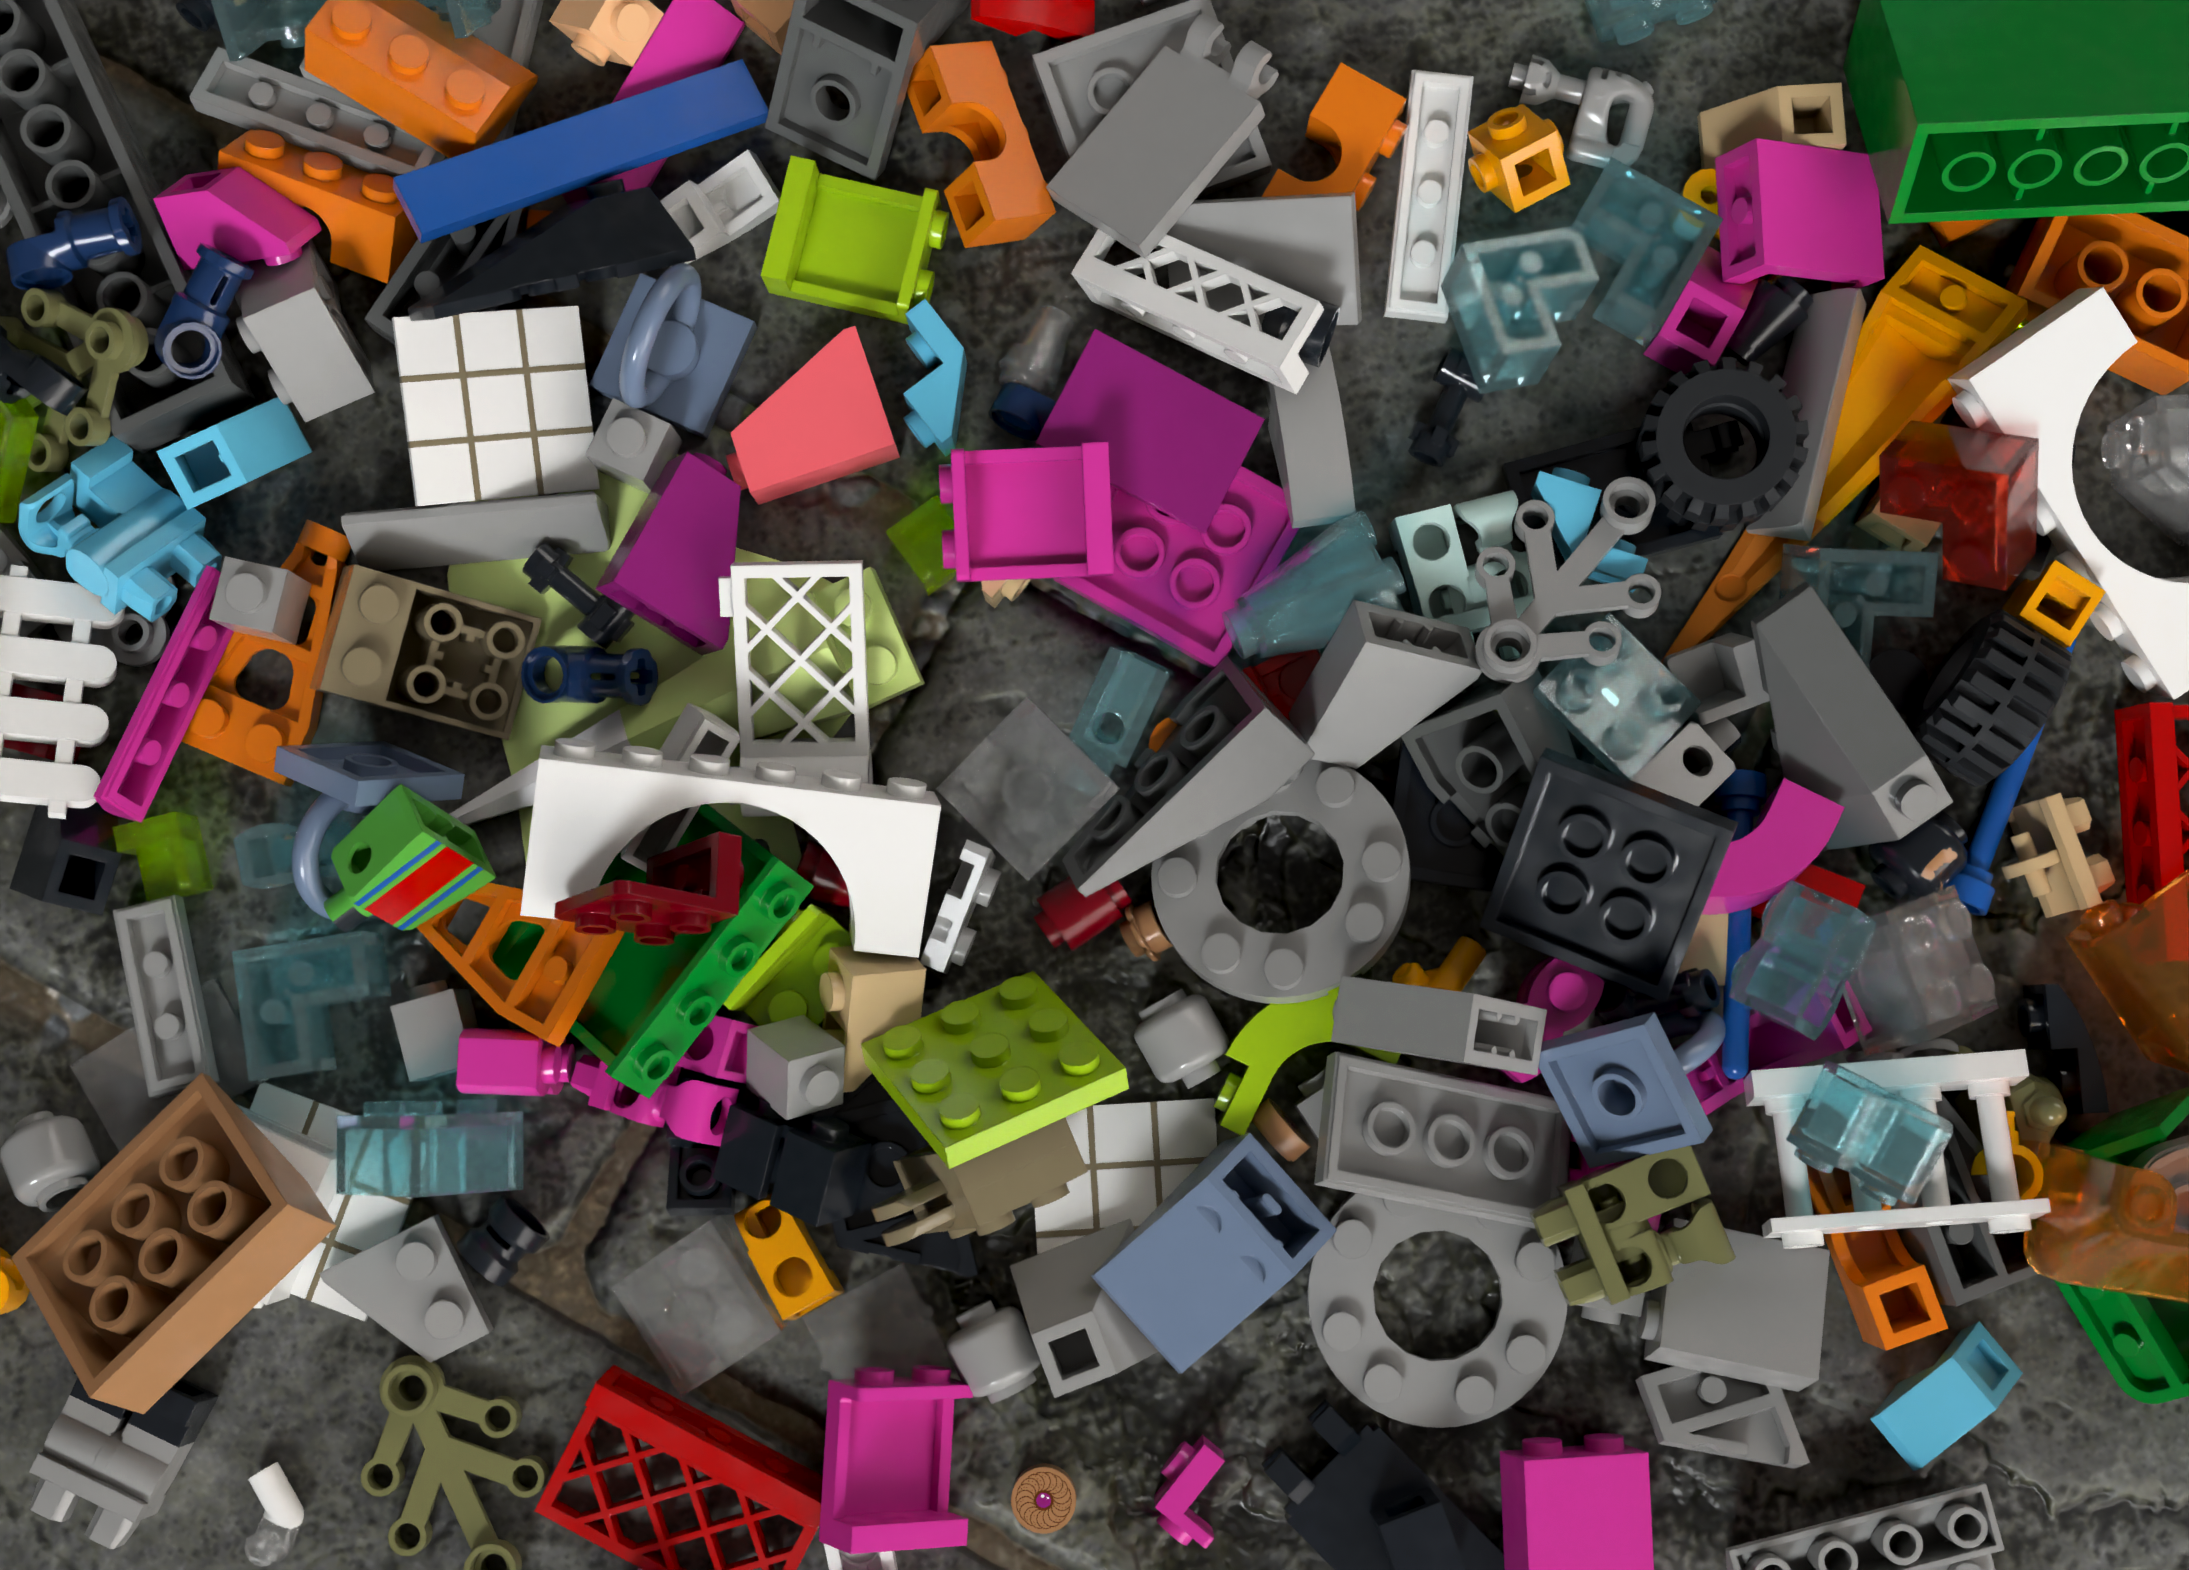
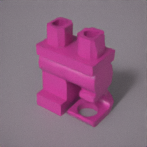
[570,1015,758,1146]

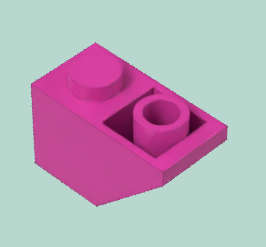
[153,166,322,270]
[1643,245,1760,374]

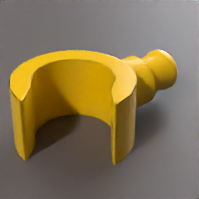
[1971,1111,2044,1200]

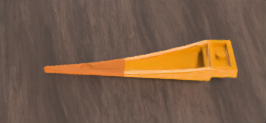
[1656,245,2028,683]

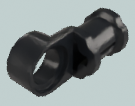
[0,325,88,416]

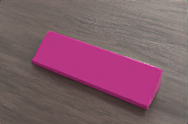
[561,0,745,203]
[93,565,234,823]

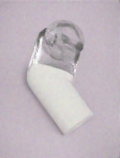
[245,1462,304,1567]

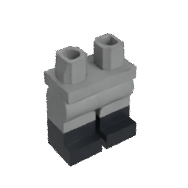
[29,1372,219,1549]

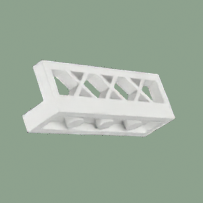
[1071,229,1324,395]

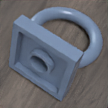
[589,263,758,439]
[274,741,465,920]
[1539,1010,1726,1168]

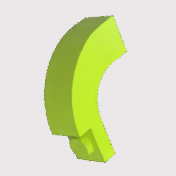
[1213,986,1401,1135]

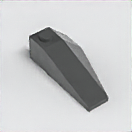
[1751,582,1953,851]
[1062,656,1315,897]
[1401,669,1577,857]

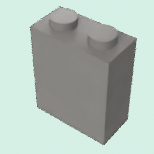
[1637,1218,1830,1392]

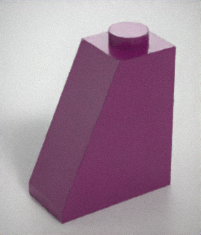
[595,451,741,655]

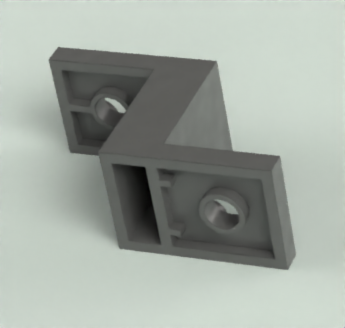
[765,0,971,181]

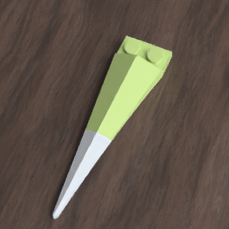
[449,567,925,825]

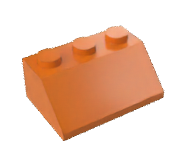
[305,0,538,158]

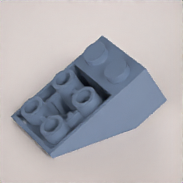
[1091,1133,1337,1374]

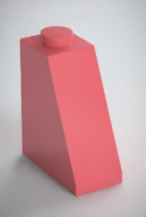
[726,326,900,505]

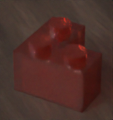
[1879,420,2039,591]

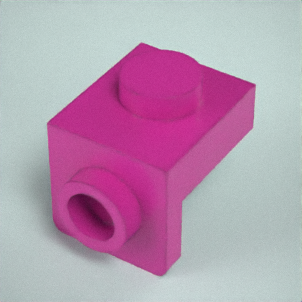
[1154,1434,1225,1549]

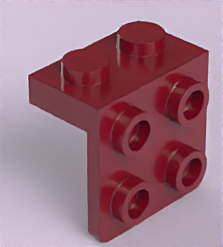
[554,831,744,946]

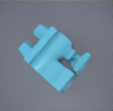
[18,435,222,622]

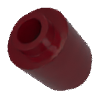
[1033,876,1132,952]

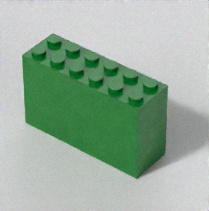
[1843,0,2189,224]

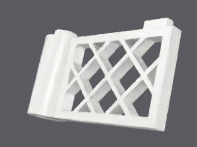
[718,560,873,817]

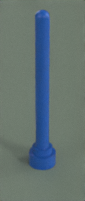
[1936,637,2077,916]
[1714,769,1767,1080]

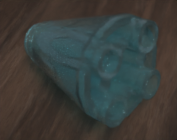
[1222,510,1406,659]

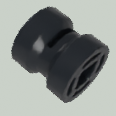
[1261,300,1340,368]
[457,1194,550,1287]

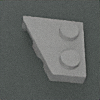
[920,839,1002,974]
[319,1214,494,1363]
[1635,1366,1810,1469]

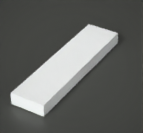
[1383,70,1474,323]

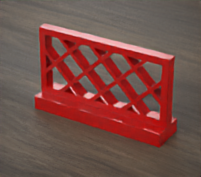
[2114,702,2189,963]
[534,1364,823,1570]

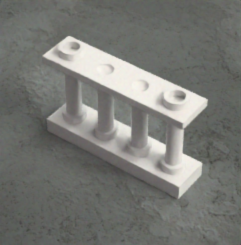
[1743,1049,2051,1249]

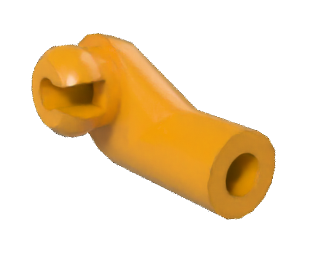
[1392,936,1486,992]

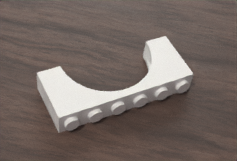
[1948,287,2189,700]
[520,738,941,958]

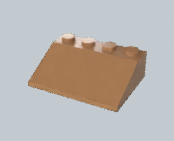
[11,1072,336,1414]

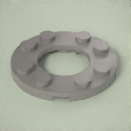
[1151,759,1411,1004]
[1306,1193,1567,1428]

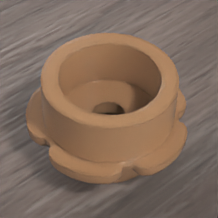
[1119,900,1173,962]

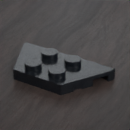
[813,1073,979,1277]

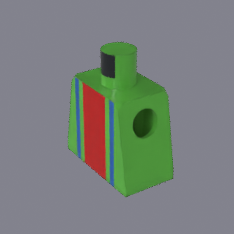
[324,784,496,932]

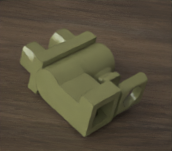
[1529,1146,1736,1306]

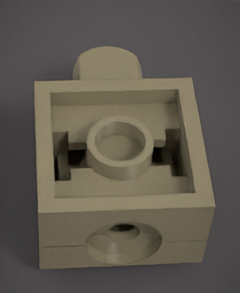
[871,1118,1088,1247]

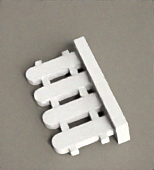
[0,565,125,819]

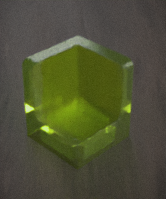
[885,495,956,595]
[112,811,214,901]

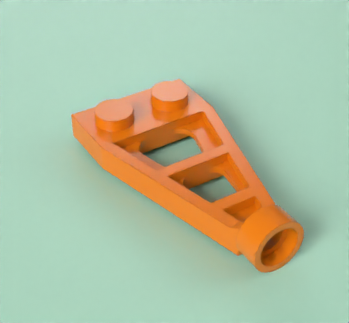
[181,519,351,787]
[416,883,625,1048]

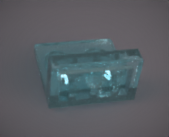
[1533,612,1702,780]

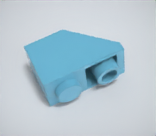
[156,397,313,510]

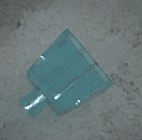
[1066,645,1176,795]

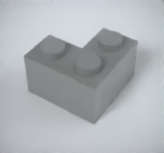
[235,239,375,422]

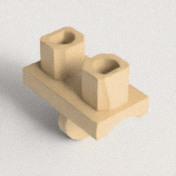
[2001,793,2116,918]

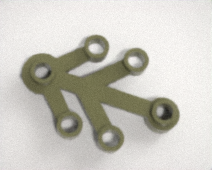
[0,288,149,472]
[361,1354,549,1570]

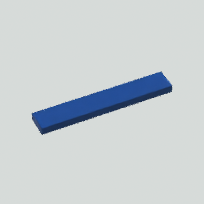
[393,59,769,244]

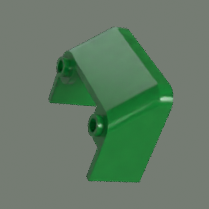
[2016,1087,2189,1404]

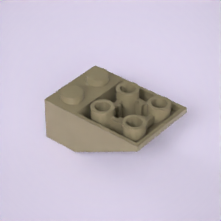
[310,564,542,740]

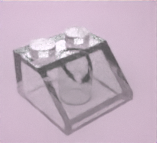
[2101,394,2189,546]
[936,696,1121,881]
[612,1215,791,1397]

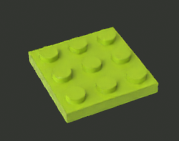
[861,971,1129,1169]

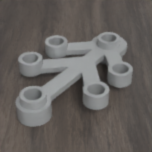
[1475,477,1662,684]

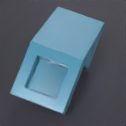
[903,299,967,457]
[1531,467,1648,593]
[1870,1321,2023,1471]

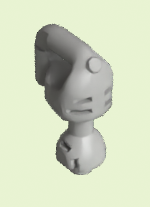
[1508,54,1655,170]

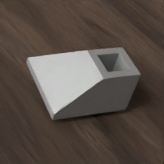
[1010,1219,1159,1398]

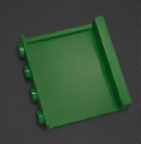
[492,804,814,1099]

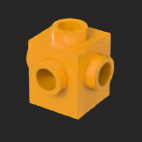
[1467,104,1571,213]

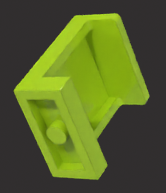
[761,155,949,325]

